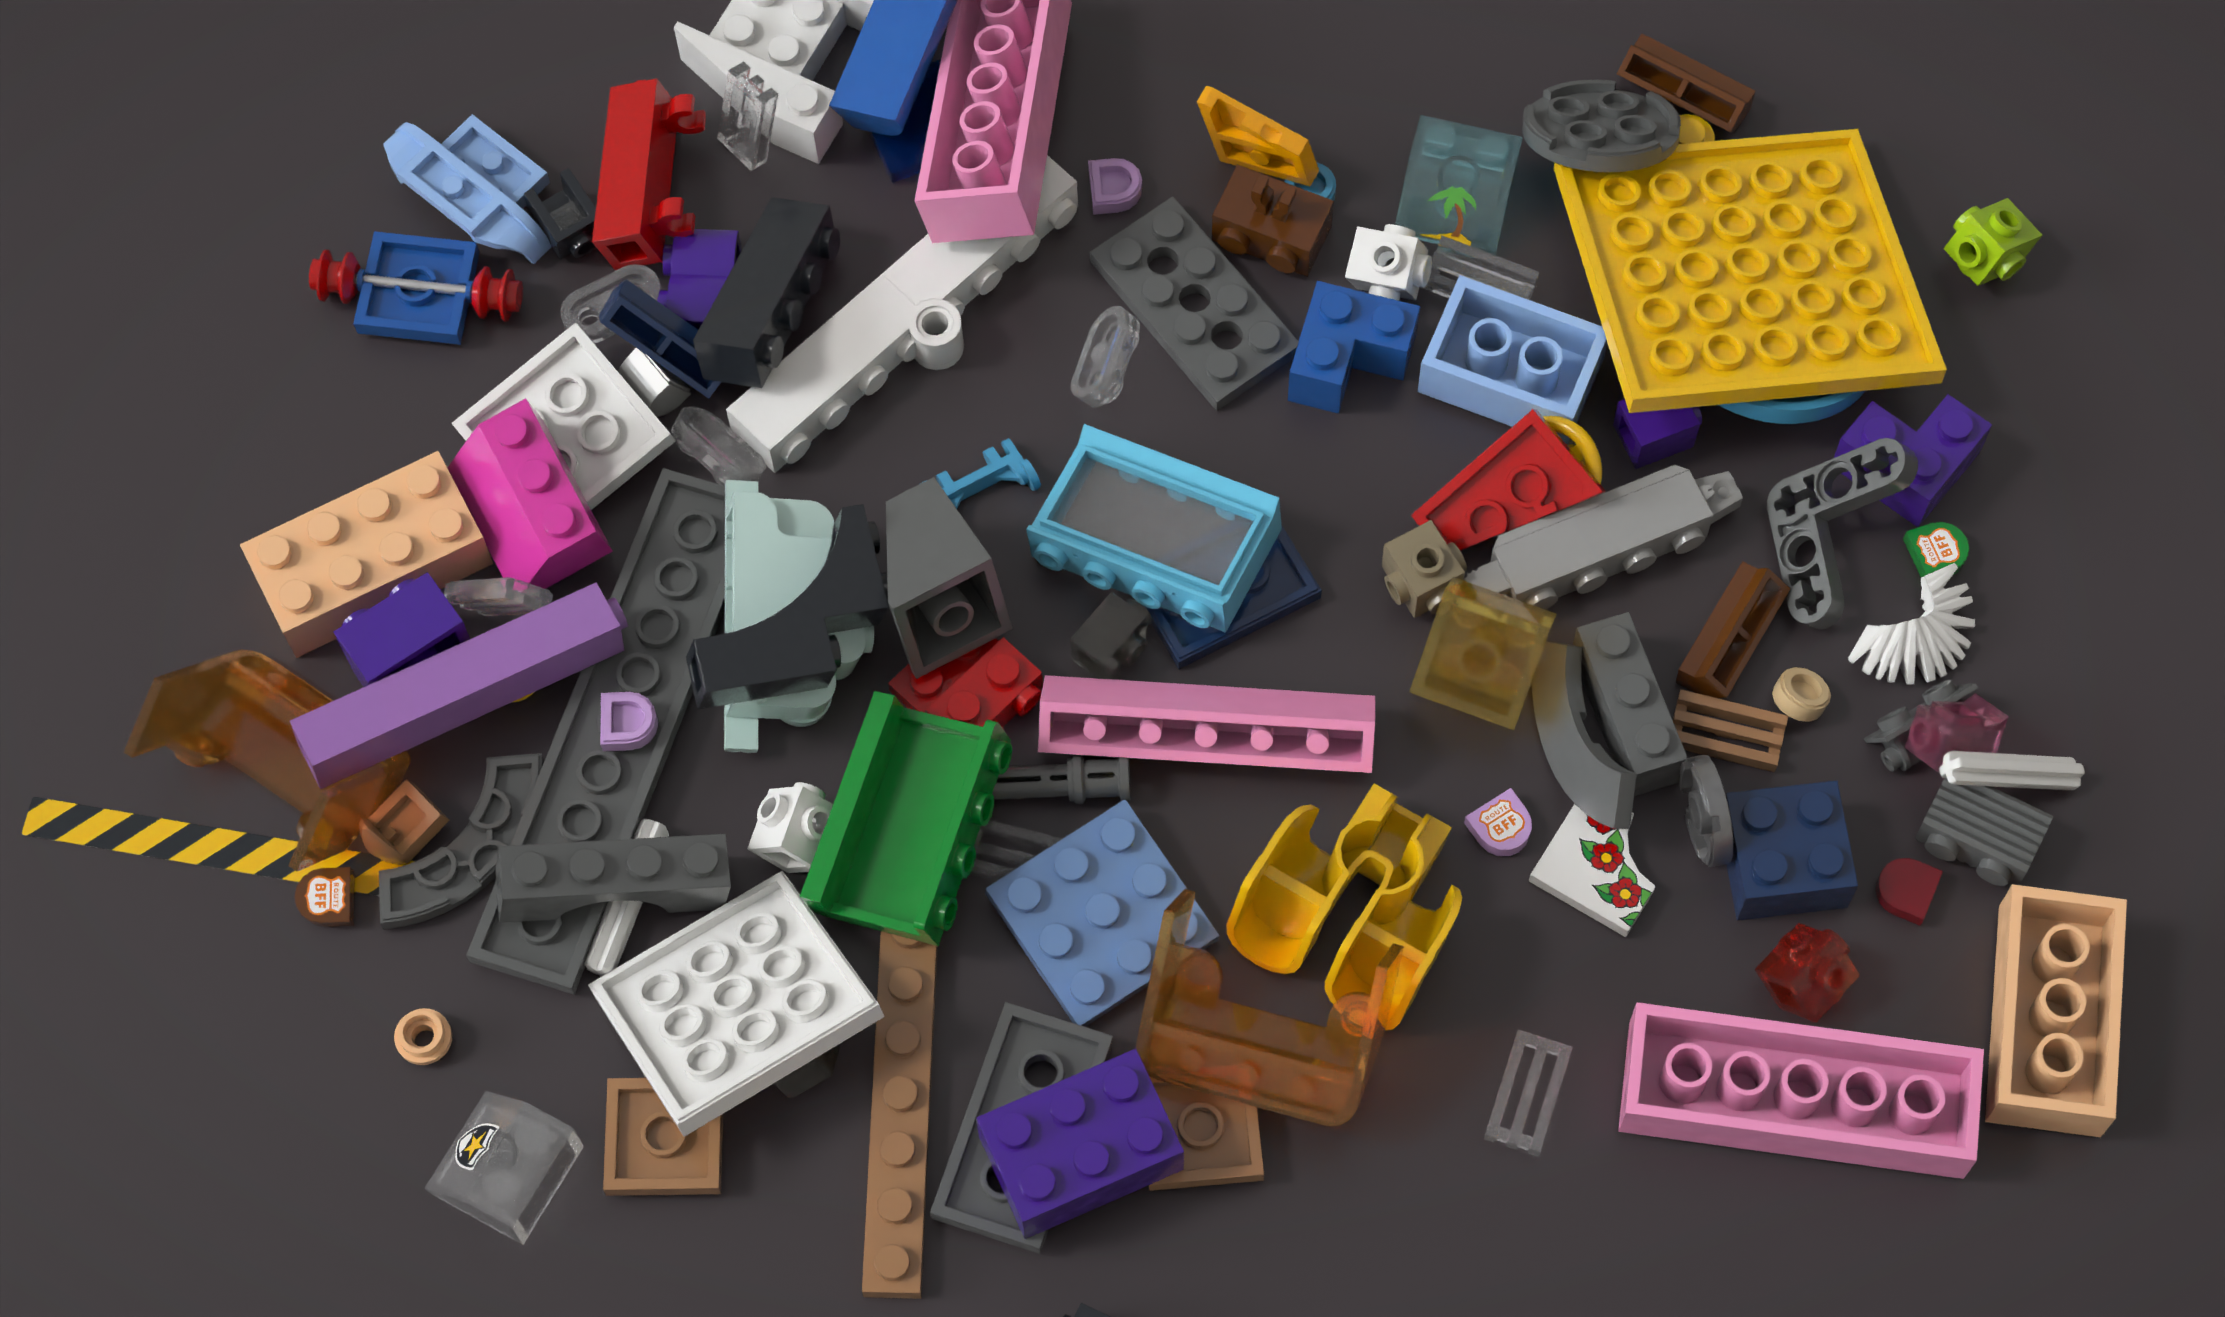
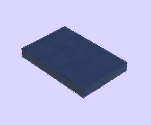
[1140,517,1322,669]

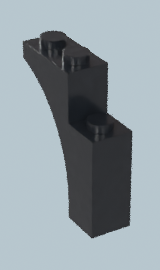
[686,504,889,710]

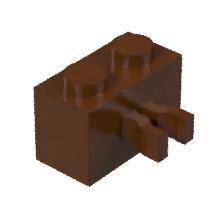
[1212,164,1334,277]

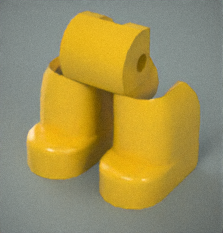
[1227,783,1462,1031]

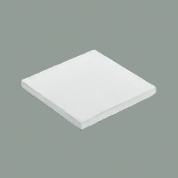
[588,871,885,1137]

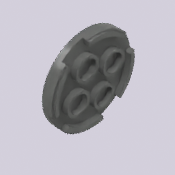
[1522,80,1681,172]

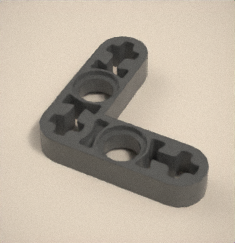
[1767,438,1918,630]

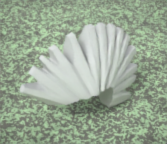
[1848,563,1975,685]

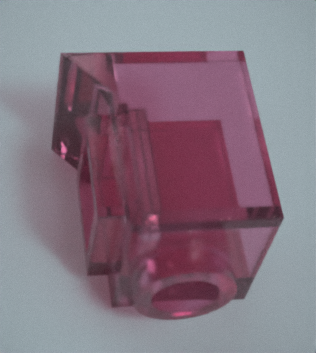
[1905,693,2009,772]

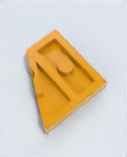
[1197,86,1319,187]

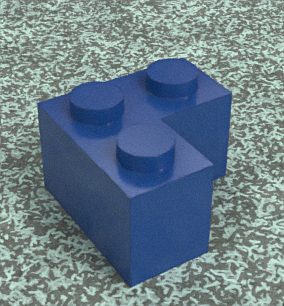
[1288,281,1420,414]

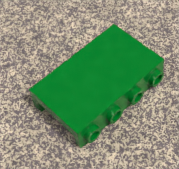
[800,691,1012,946]

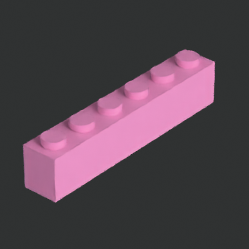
[1038,675,1375,773]

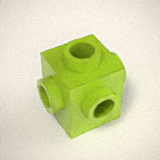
[1943,198,2042,286]

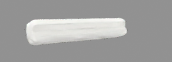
[1939,751,2085,790]
[584,819,669,976]

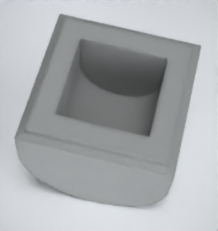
[618,348,691,417]

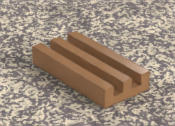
[1673,689,1789,772]

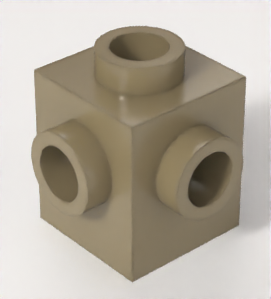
[1381,520,1467,618]

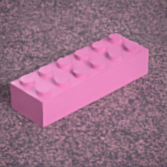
[914,0,1072,243]
[1618,1002,1984,1179]

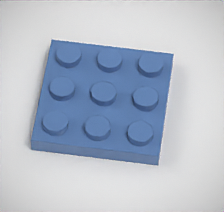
[985,799,1219,1027]

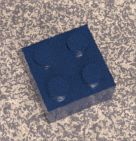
[1726,780,1858,921]

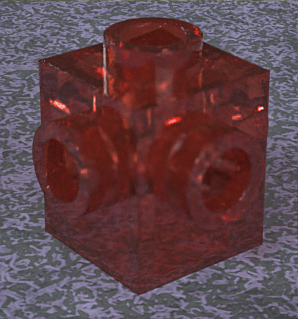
[1754,923,1860,1023]

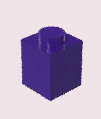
[1613,399,1702,469]

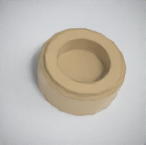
[1772,667,1831,722]

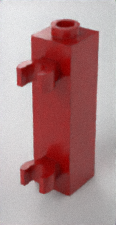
[592,78,706,270]

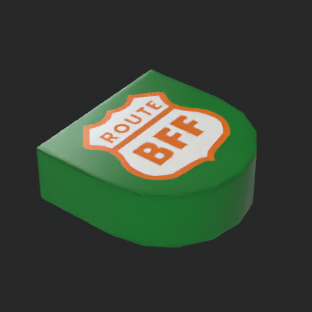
[1903,522,1969,578]

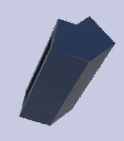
[599,279,721,398]

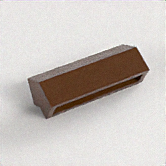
[1617,33,1756,132]
[1675,561,1790,698]

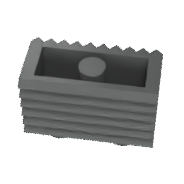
[1915,778,2054,886]

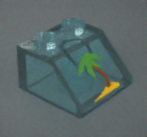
[1395,115,1523,257]

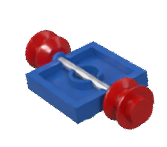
[309,231,523,345]

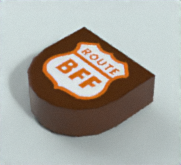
[294,867,355,927]

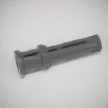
[992,755,1131,804]

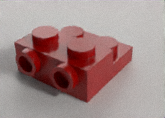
[888,637,1043,728]

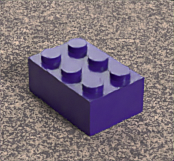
[976,1049,1184,1239]

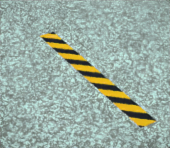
[22,797,415,896]

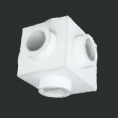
[1345,224,1432,301]
[747,782,833,873]

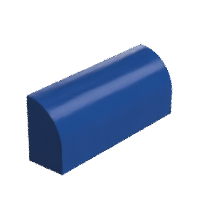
[829,0,958,136]

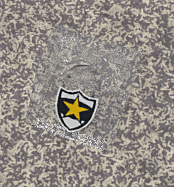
[424,1091,584,1245]

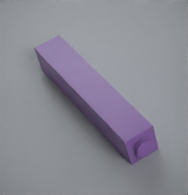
[290,582,628,790]

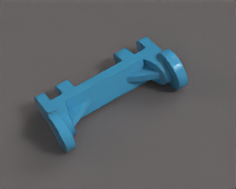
[920,438,1041,509]

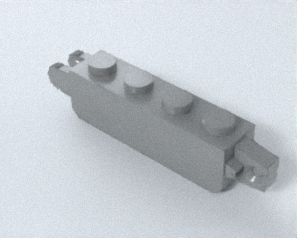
[1461,465,1743,617]

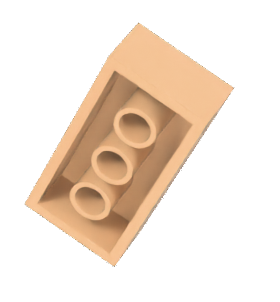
[240,451,493,658]
[1985,884,2127,1138]

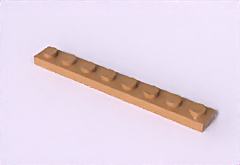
[862,931,938,1299]

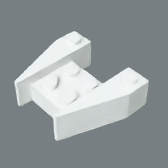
[674,0,874,164]

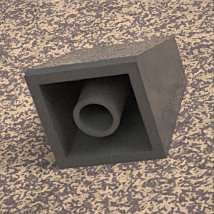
[886,477,1013,679]

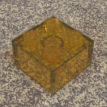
[1409,577,1557,730]

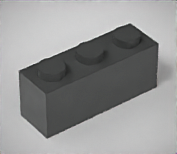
[1573,612,1687,797]

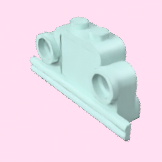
[724,480,874,753]

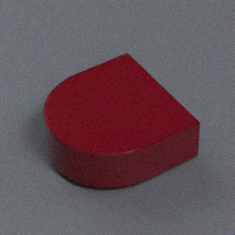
[1876,858,1943,926]

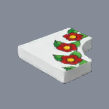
[1529,804,1656,937]

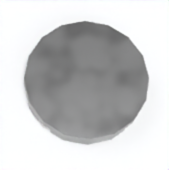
[1680,755,1733,867]

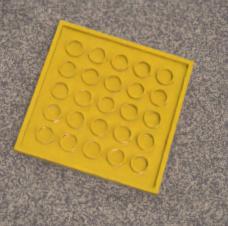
[1553,129,1947,413]

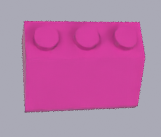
[447,398,612,604]

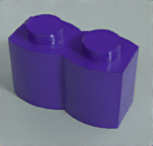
[658,229,742,330]

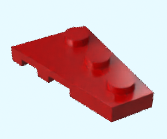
[1411,409,1606,552]

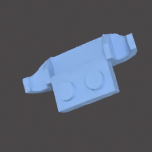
[383,114,552,264]

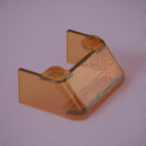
[124,650,411,872]
[1136,889,1404,1126]

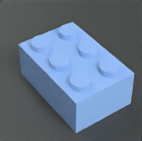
[1417,275,1607,444]

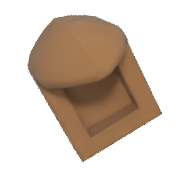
[359,779,449,865]

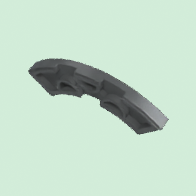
[1531,639,1637,829]
[379,753,544,930]

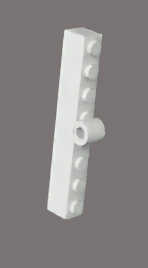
[726,155,1078,473]

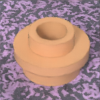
[394,1008,452,1065]

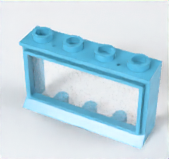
[1026,424,1282,632]

